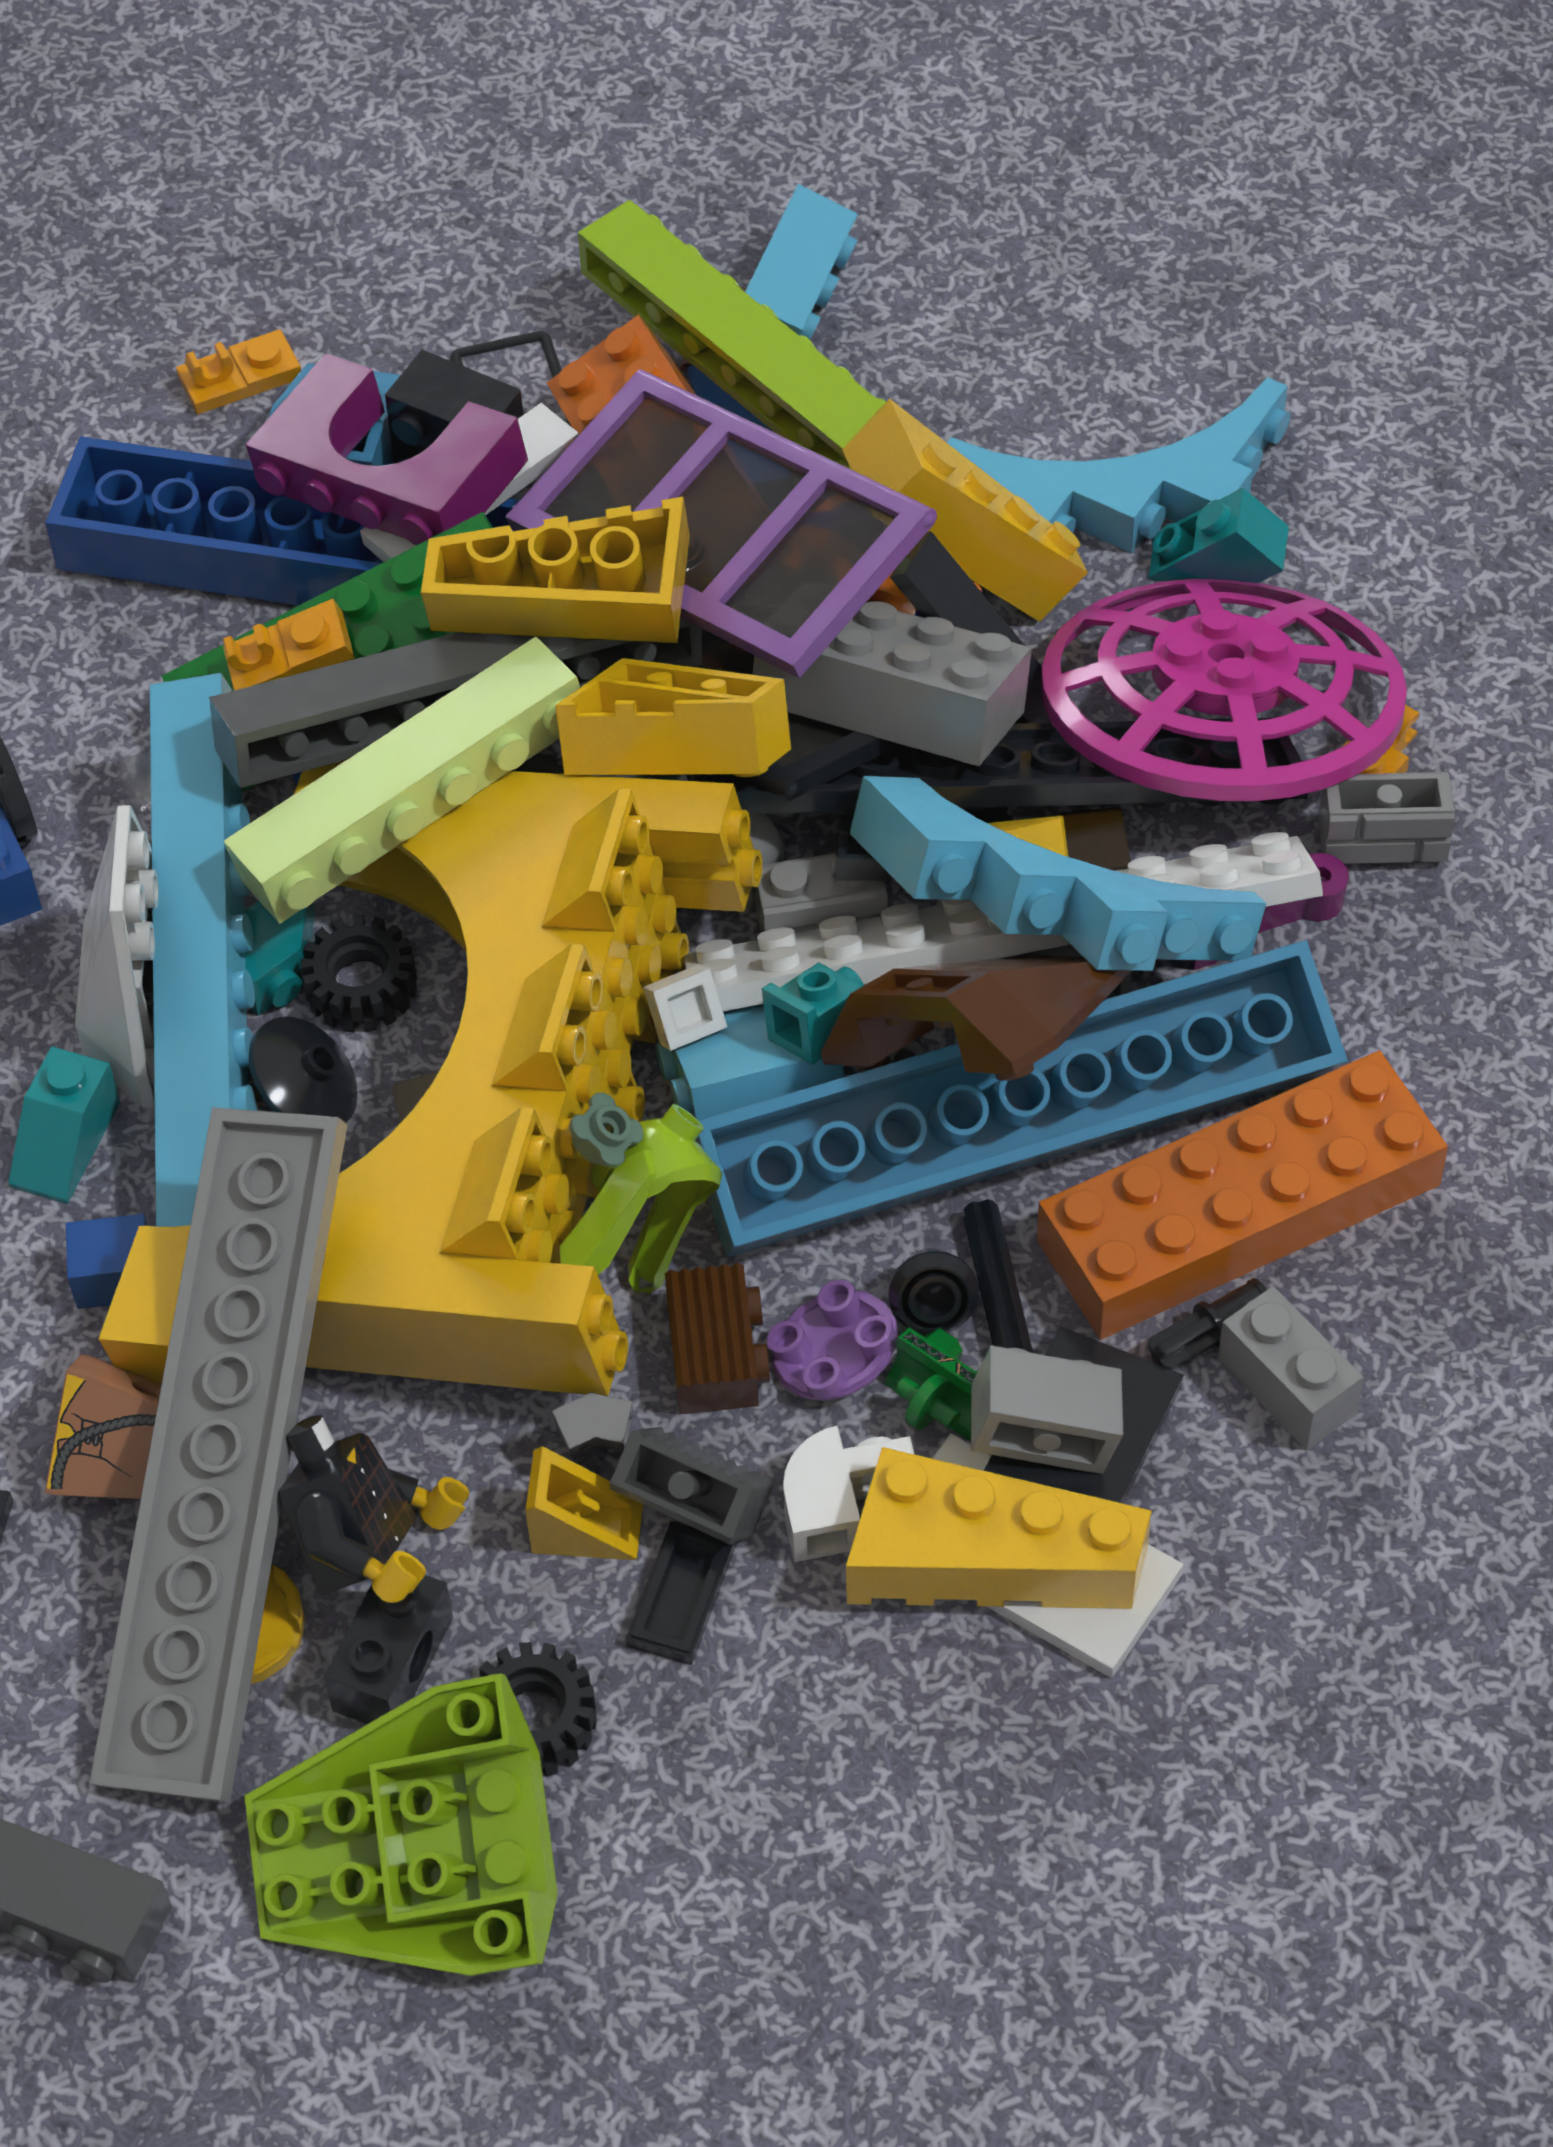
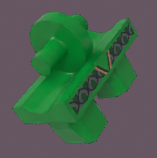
[885,1328,979,1442]

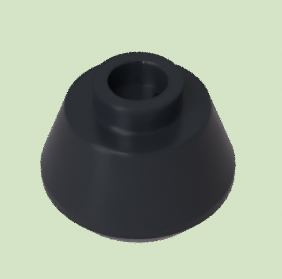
[888,1248,979,1335]

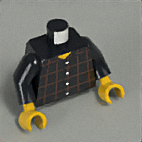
[280,1415,470,1603]

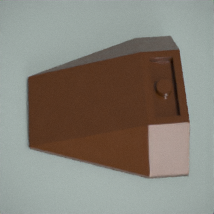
[821,955,1132,1081]

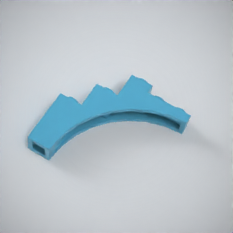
[947,377,1290,554]
[850,776,1266,971]

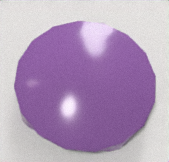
[767,1280,898,1401]

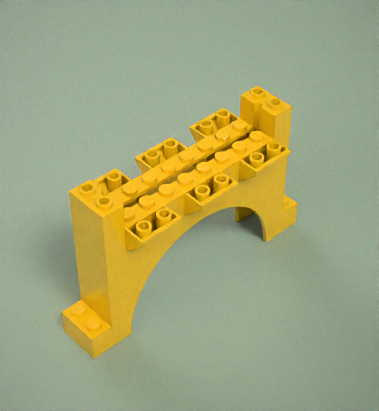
[98,760,763,1396]

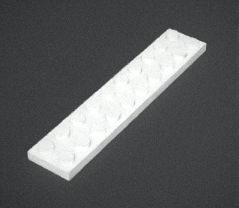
[684,832,1323,1011]

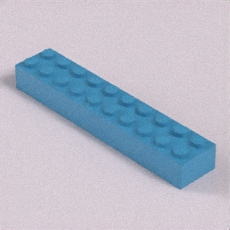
[695,940,1348,1258]

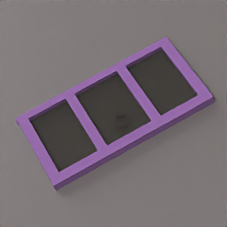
[505,369,937,679]

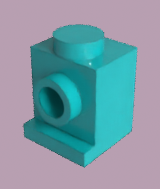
[761,962,864,1065]

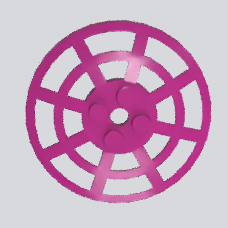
[1041,579,1407,801]

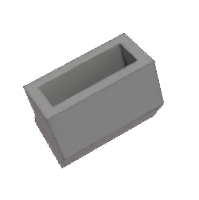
[552,1393,633,1458]

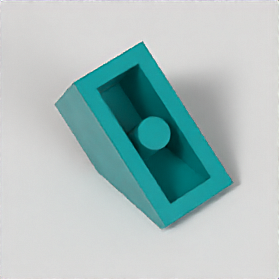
[244,901,315,1016]
[8,1046,120,1204]

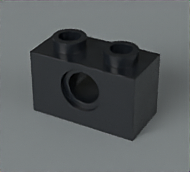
[324,1575,453,1724]

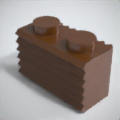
[664,1263,770,1415]

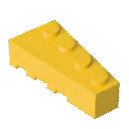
[846,1447,1152,1609]

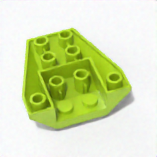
[244,1673,558,1976]

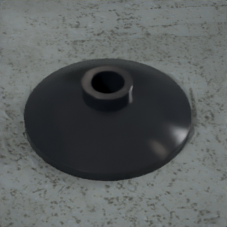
[249,1016,358,1123]

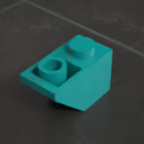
[1148,487,1289,583]

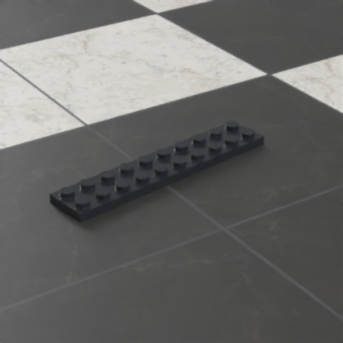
[686,718,1308,817]

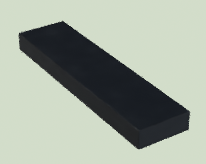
[890,531,1051,724]

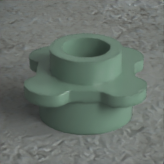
[569,1093,644,1168]

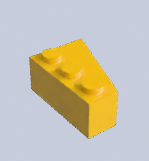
[555,658,791,777]

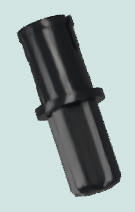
[1147,1278,1267,1370]

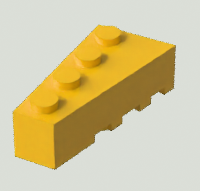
[842,398,1088,622]
[421,496,690,643]

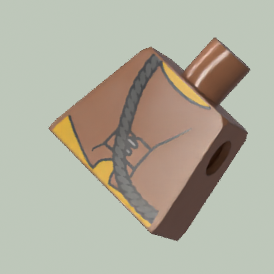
[44,1354,162,1499]

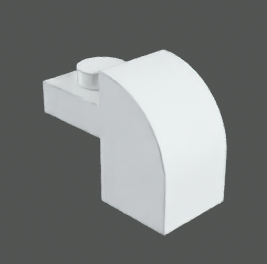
[783,1425,914,1562]

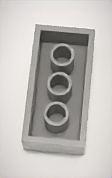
[753,585,1032,766]

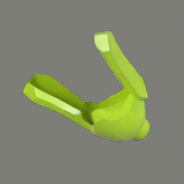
[559,1104,722,1293]

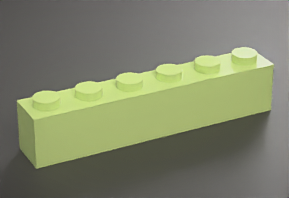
[223,636,580,924]

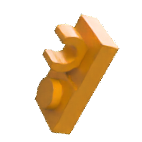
[176,329,301,415]
[223,599,355,690]

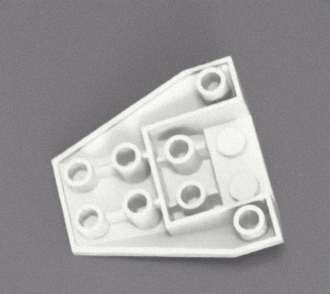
[75,805,159,1108]

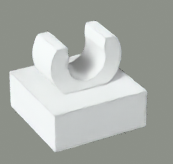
[643,964,728,1051]

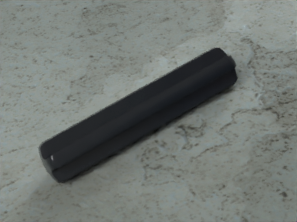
[964,1199,1033,1353]

